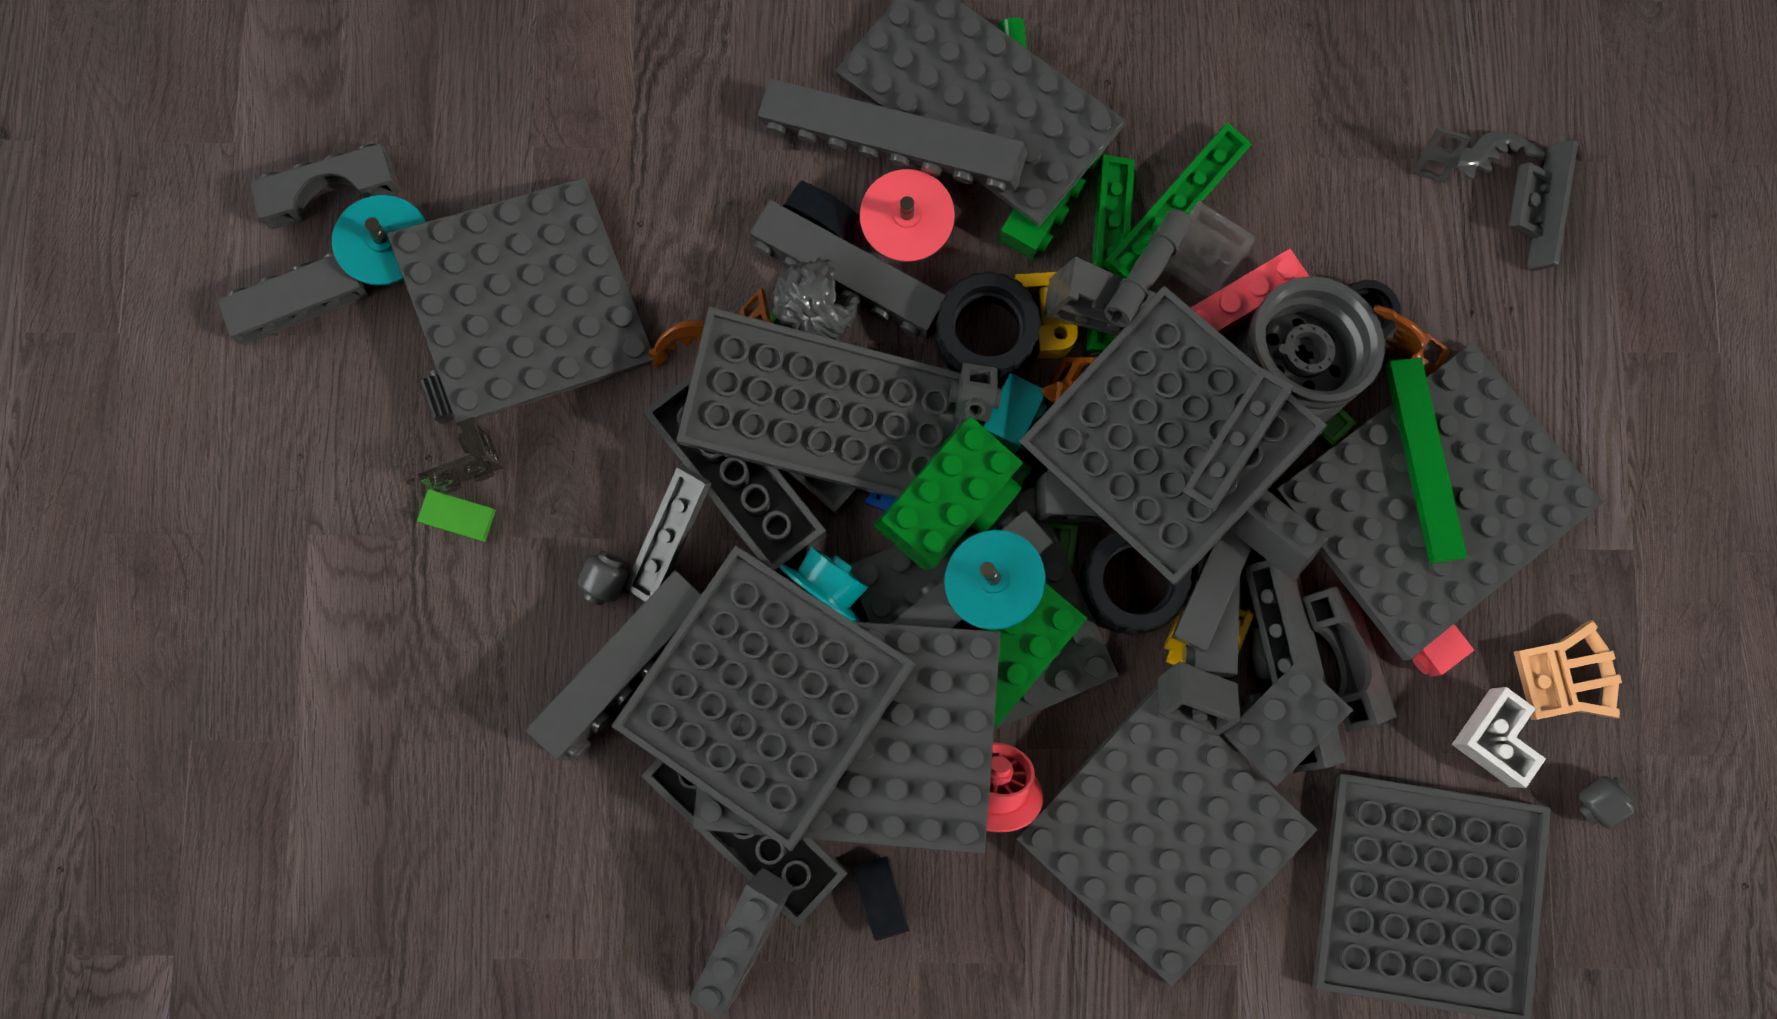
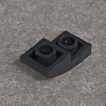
[783,180,860,240]
[854,856,910,941]

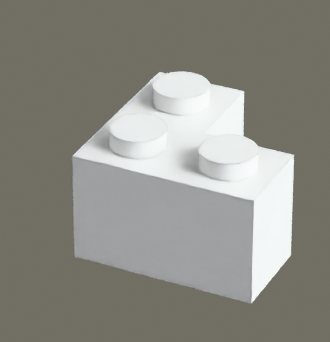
[1452,687,1546,788]

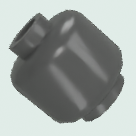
[577,551,629,605]
[1578,776,1636,829]

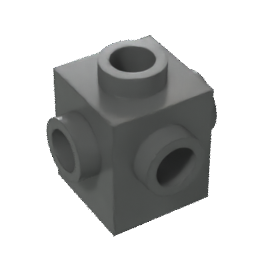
[949,363,1001,422]

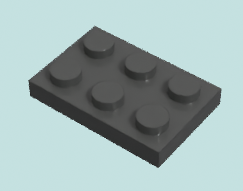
[1223,659,1353,786]

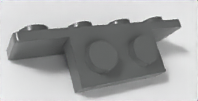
[1509,139,1578,271]

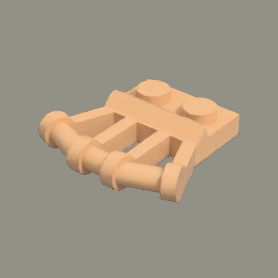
[1514,620,1622,720]

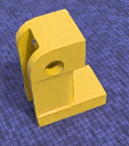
[1014,272,1078,359]

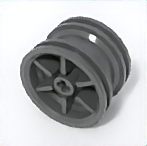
[1231,276,1385,423]

